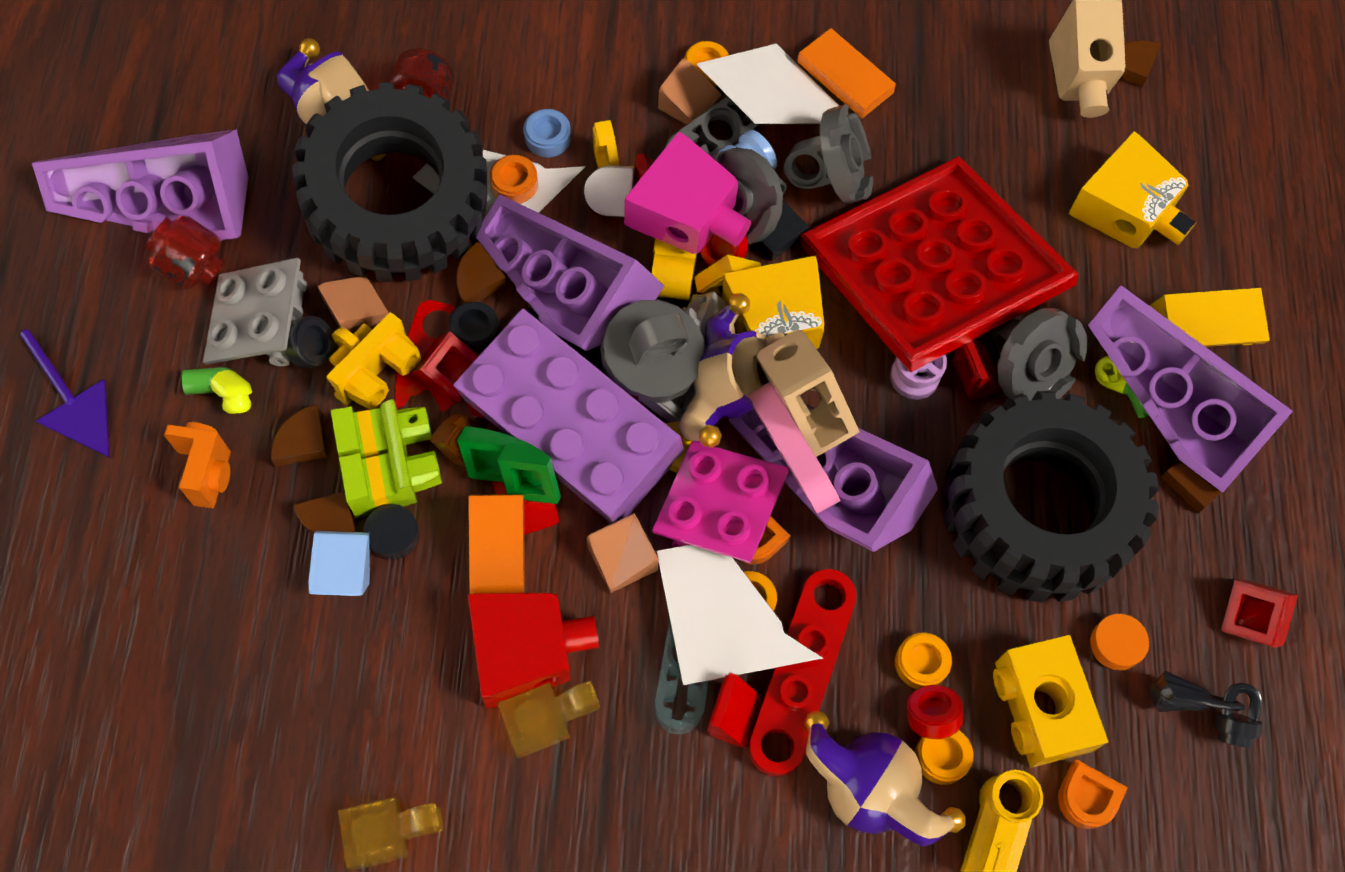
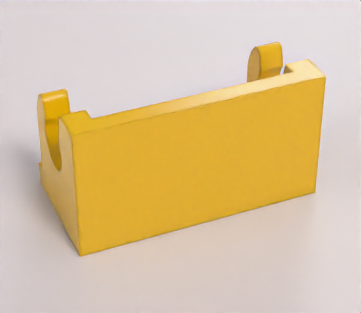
[1150,288,1270,347]

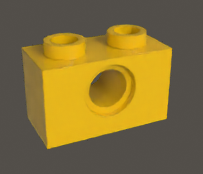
[993,635,1108,768]

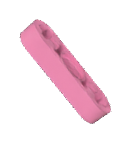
[747,382,840,514]

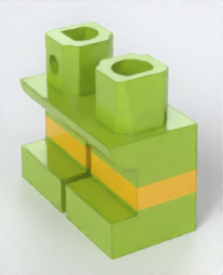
[330,399,442,519]

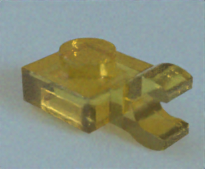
[498,681,601,758]
[338,797,444,871]

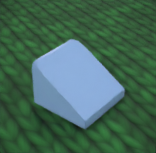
[308,531,370,596]

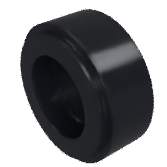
[449,301,500,353]
[284,316,336,369]
[364,504,419,560]

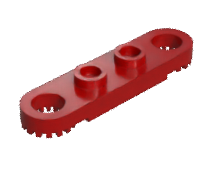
[748,569,856,777]

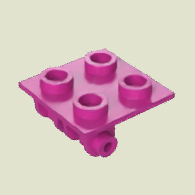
[652,441,789,563]

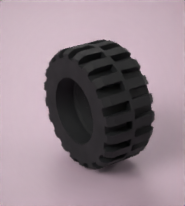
[292,82,487,282]
[941,391,1159,602]

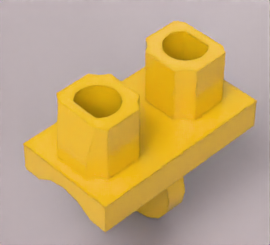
[326,312,421,410]

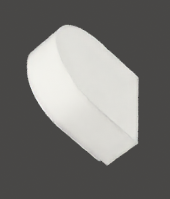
[584,165,634,217]

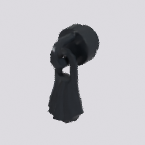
[1148,670,1263,748]

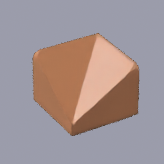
[587,513,659,593]

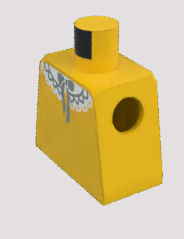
[1069,131,1196,248]
[721,256,824,362]

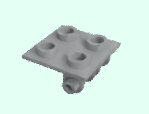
[203,258,307,366]

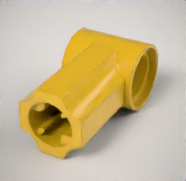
[960,769,1043,872]

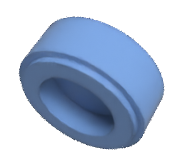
[523,109,571,158]

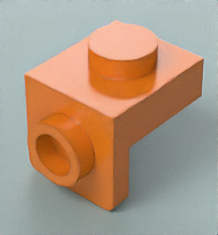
[164,422,231,509]

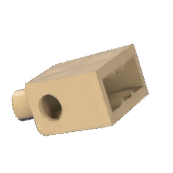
[1049,0,1125,118]
[756,330,860,457]

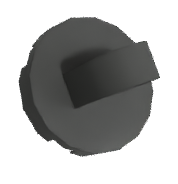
[784,104,873,204]
[710,147,787,245]
[600,300,705,403]
[986,308,1087,401]

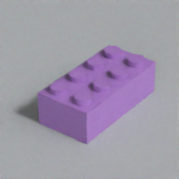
[453,308,684,524]

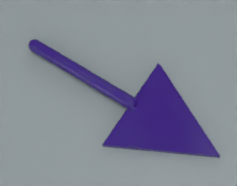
[20,329,110,458]

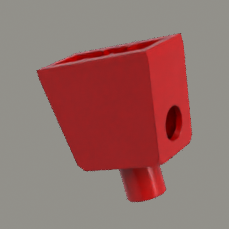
[468,593,599,709]

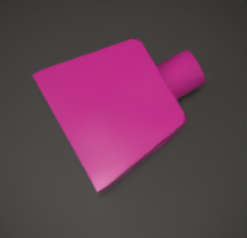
[624,132,751,254]

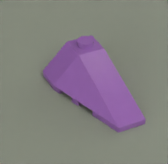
[32,129,248,243]
[476,195,664,351]
[1088,286,1293,493]
[728,382,938,552]

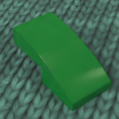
[457,426,561,504]

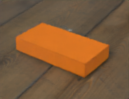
[797,28,896,119]
[468,494,525,594]

